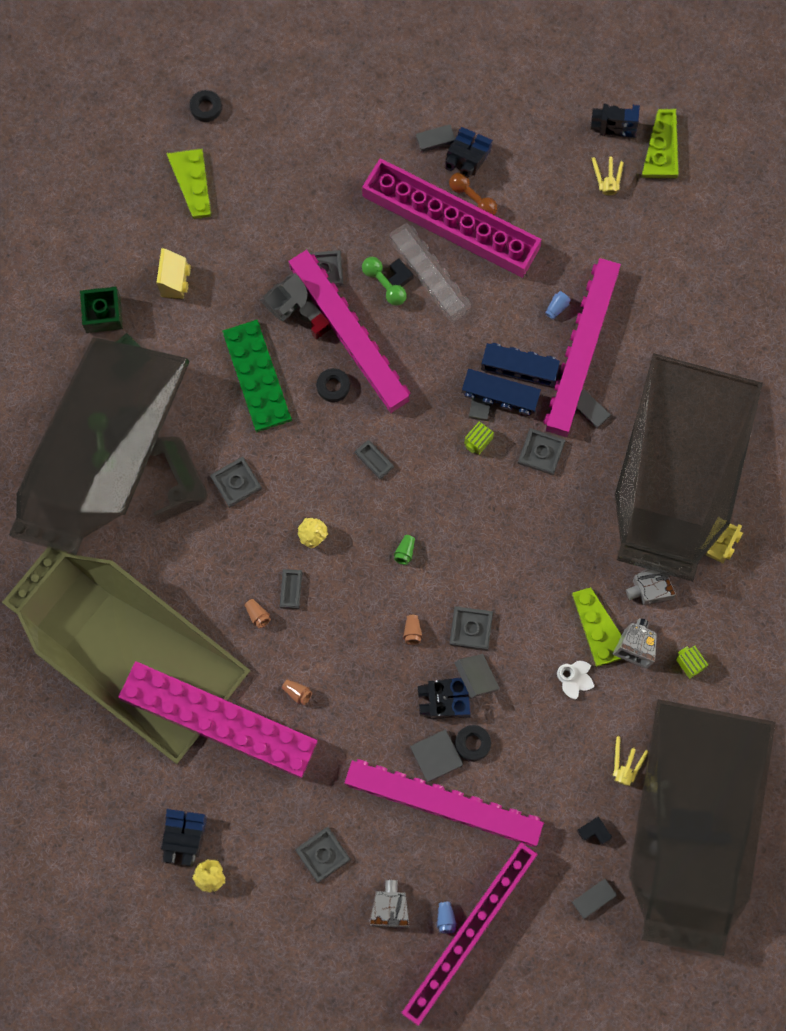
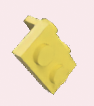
[702,518,743,563]

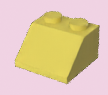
[157,248,190,299]

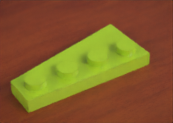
[641,109,678,178]
[167,149,211,219]
[572,587,622,667]

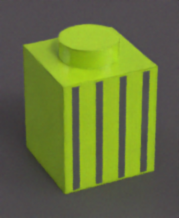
[464,421,494,455]
[676,645,708,679]

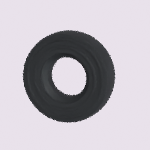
[189,90,222,122]
[316,368,350,402]
[455,725,491,761]

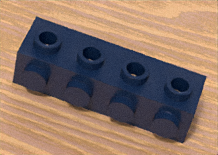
[481,343,560,388]
[461,368,541,415]

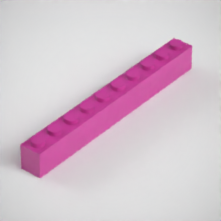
[288,250,410,413]
[544,258,621,437]
[344,759,544,848]
[402,843,537,1026]

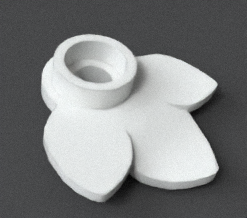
[557,661,594,699]

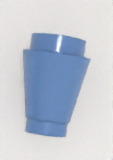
[545,291,571,320]
[437,902,457,934]

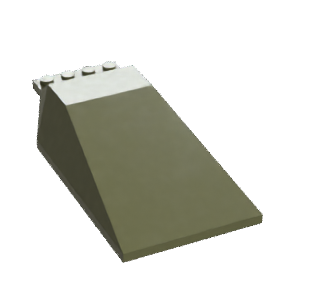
[2,541,250,764]

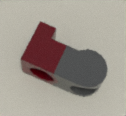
[300,302,331,340]

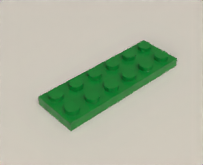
[222,320,292,433]

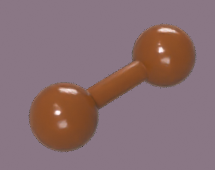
[449,172,497,215]

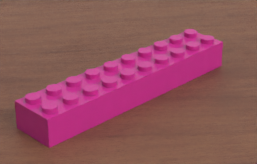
[362,158,542,278]
[119,661,318,779]

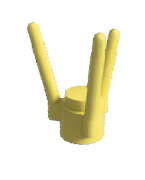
[592,156,624,195]
[613,736,649,786]

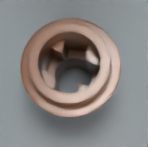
[244,599,271,628]
[403,615,423,645]
[282,679,312,705]

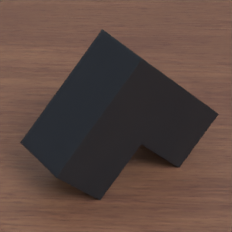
[388,258,413,287]
[577,816,612,845]

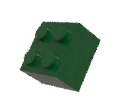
[80,286,123,333]

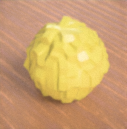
[298,518,328,548]
[193,860,225,892]

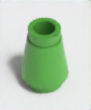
[394,535,415,565]

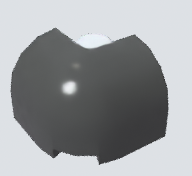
[260,273,307,321]

